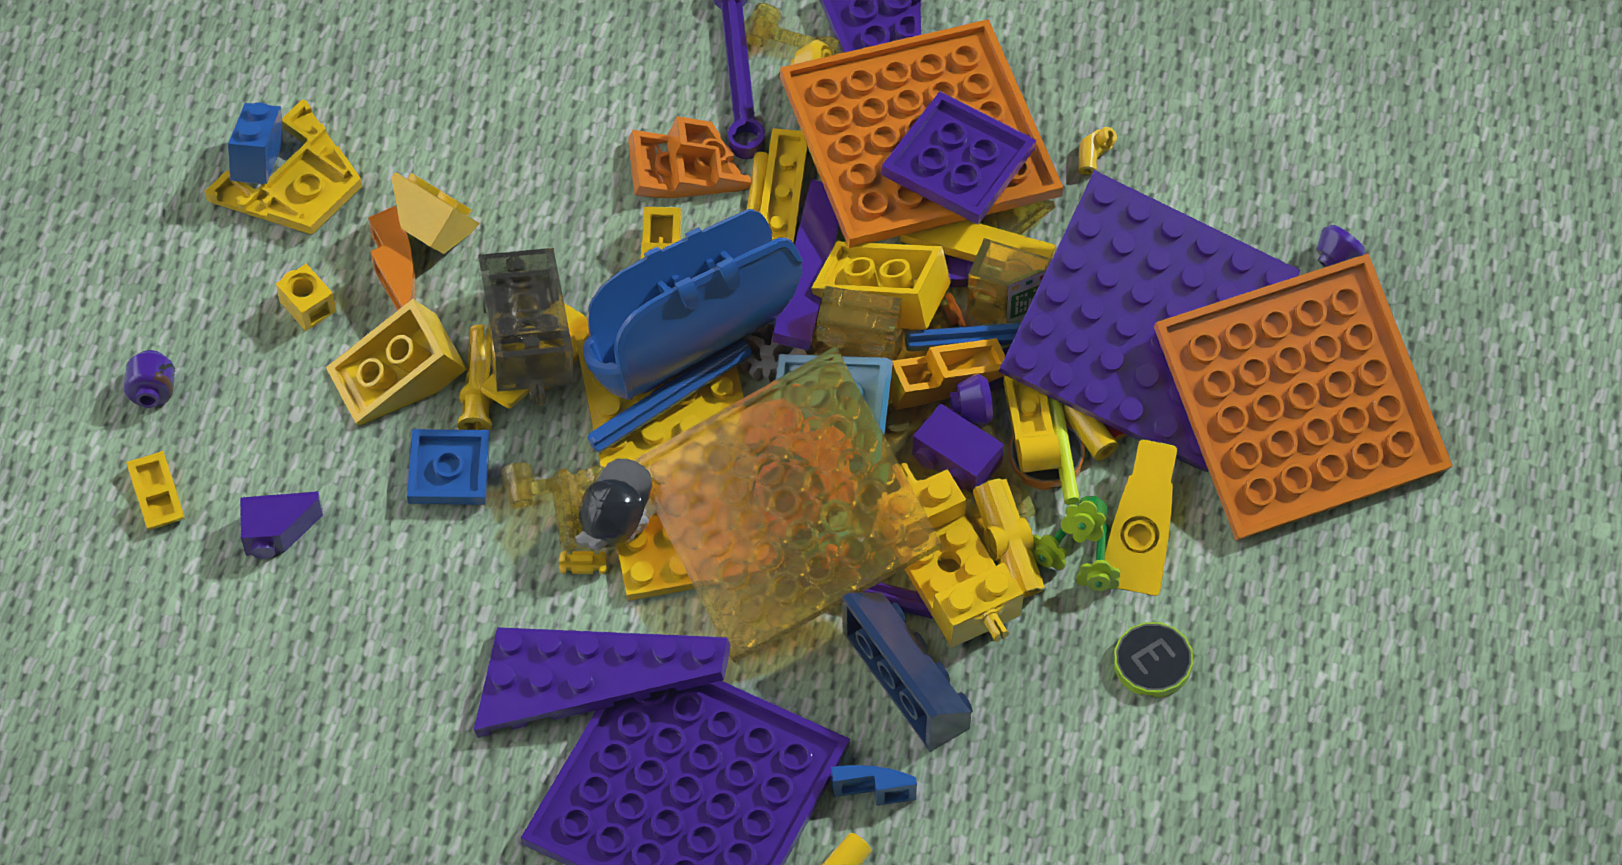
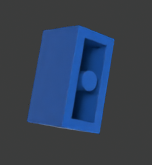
[228,102,283,184]

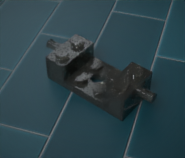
[478,248,574,406]

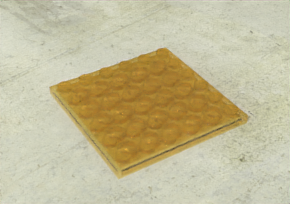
[633,346,944,663]

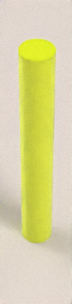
[1048,398,1080,505]

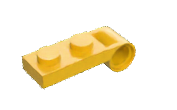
[1003,375,1061,473]

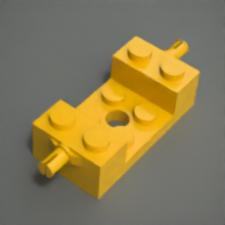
[877,463,1024,648]

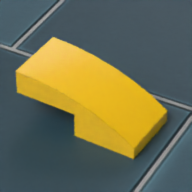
[126,451,185,530]

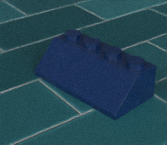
[842,592,973,752]

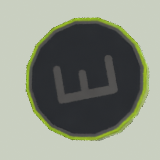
[1114,622,1193,698]

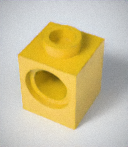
[275,263,337,331]

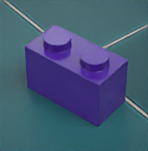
[912,404,1004,495]

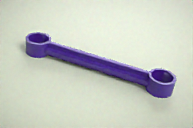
[713,0,765,159]

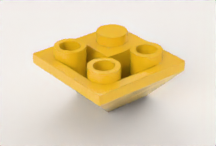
[391,172,480,254]

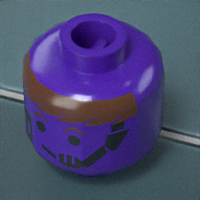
[124,350,175,408]

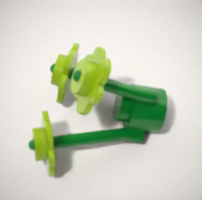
[1032,496,1121,591]

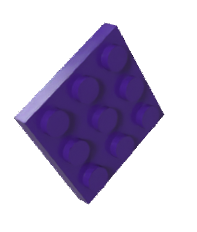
[881,91,1036,224]

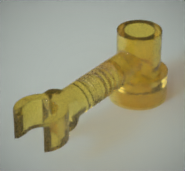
[746,3,840,55]
[501,462,604,509]

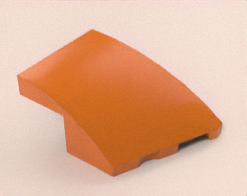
[628,116,751,198]

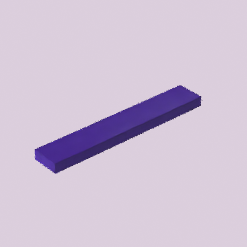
[771,179,839,351]

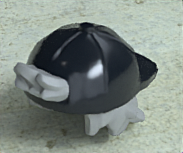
[575,459,657,551]

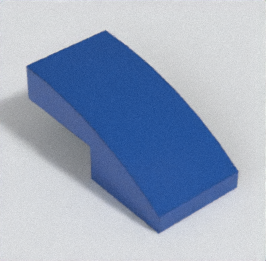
[831,765,917,806]

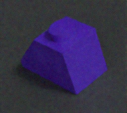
[240,491,323,559]

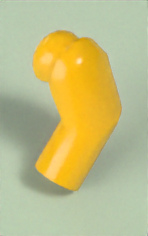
[1078,127,1117,175]

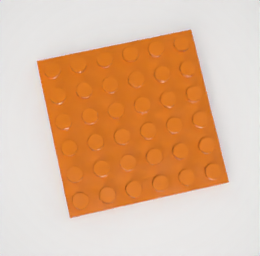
[780,19,1063,248]
[1153,253,1453,541]

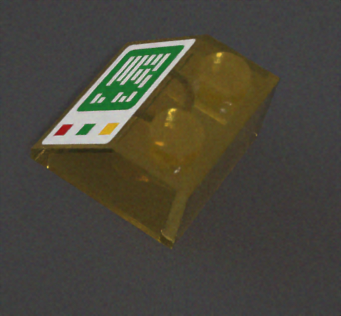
[967,238,1051,324]

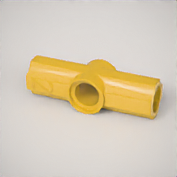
[973,478,1045,598]

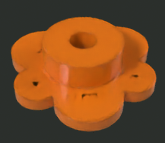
[943,293,968,327]

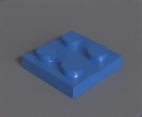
[407,429,491,505]

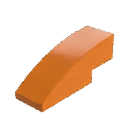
[368,206,416,311]

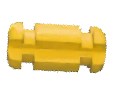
[559,551,607,575]

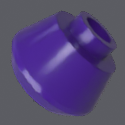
[1316,225,1365,267]
[949,374,993,427]

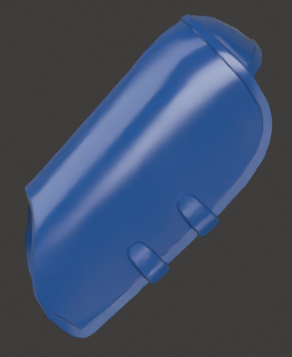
[584,209,803,400]

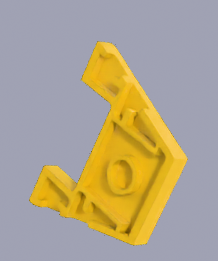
[204,99,362,235]

